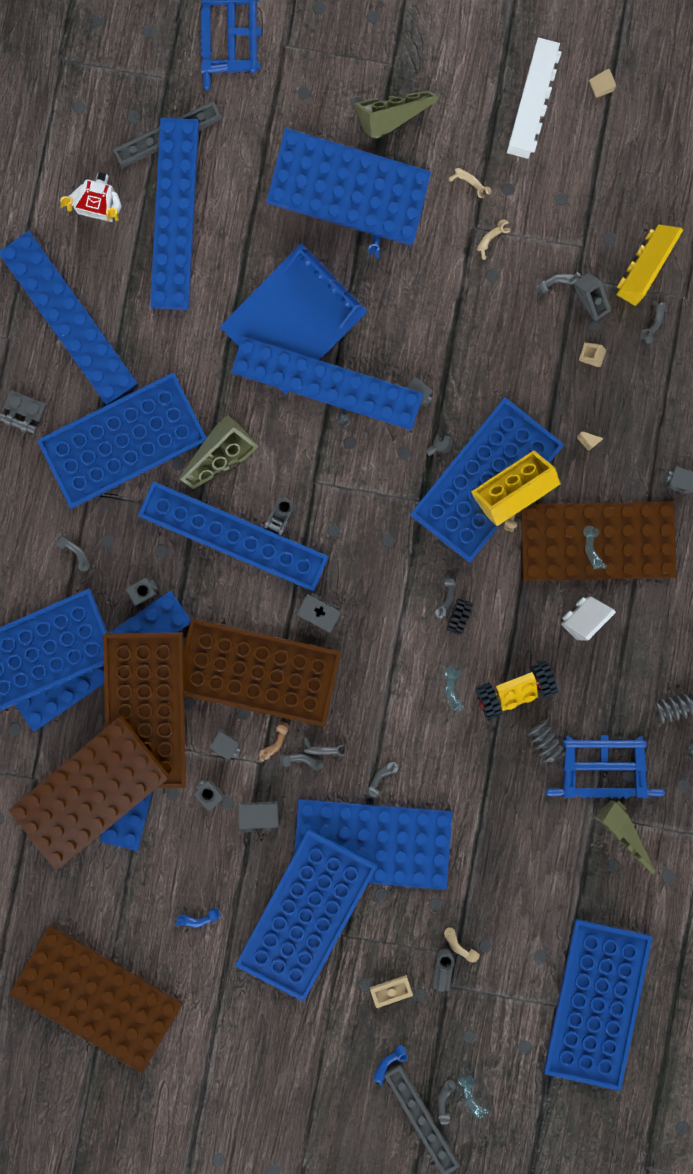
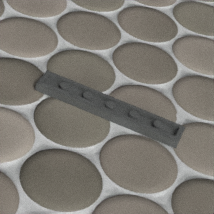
[112,100,222,169]
[385,1063,460,1174]

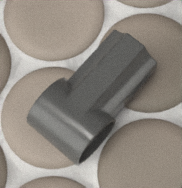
[432,948,454,992]

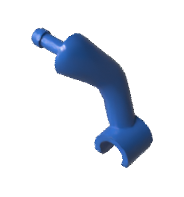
[368,235,380,258]
[175,908,221,928]
[373,1046,408,1086]

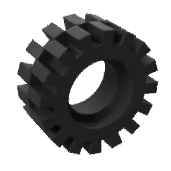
[446,598,473,635]

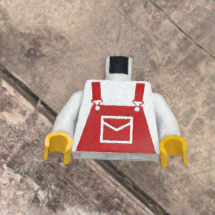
[60,172,122,222]

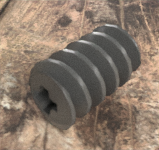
[654,692,693,724]
[527,720,566,763]

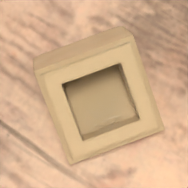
[589,69,616,98]
[579,342,606,367]
[577,431,603,450]

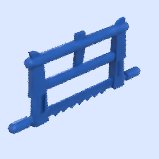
[200,0,262,91]
[545,735,665,799]

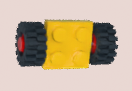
[475,660,559,720]

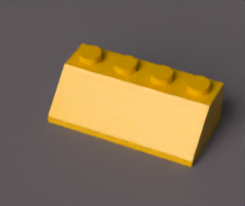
[616,225,684,306]
[471,451,560,526]

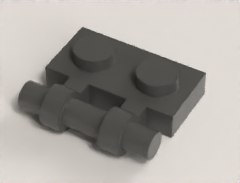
[0,390,48,434]

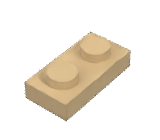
[370,975,413,1008]

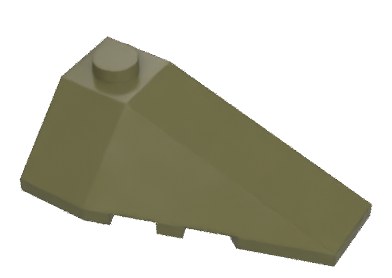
[354,91,438,138]
[179,415,259,489]
[595,800,656,874]

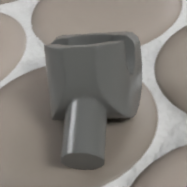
[426,434,453,456]

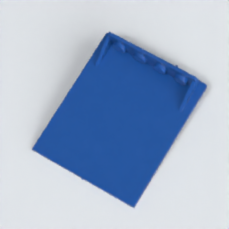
[220,244,367,395]

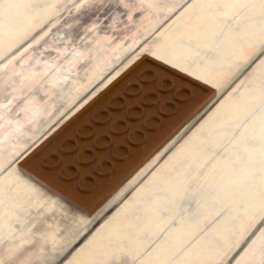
[521,502,677,581]
[183,618,341,727]
[103,632,186,788]
[8,716,170,871]
[9,925,183,1073]

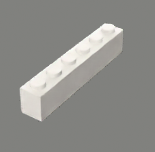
[507,37,561,159]

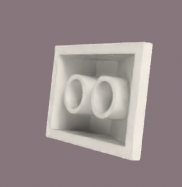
[561,597,616,640]

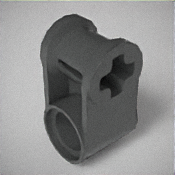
[264,498,294,536]

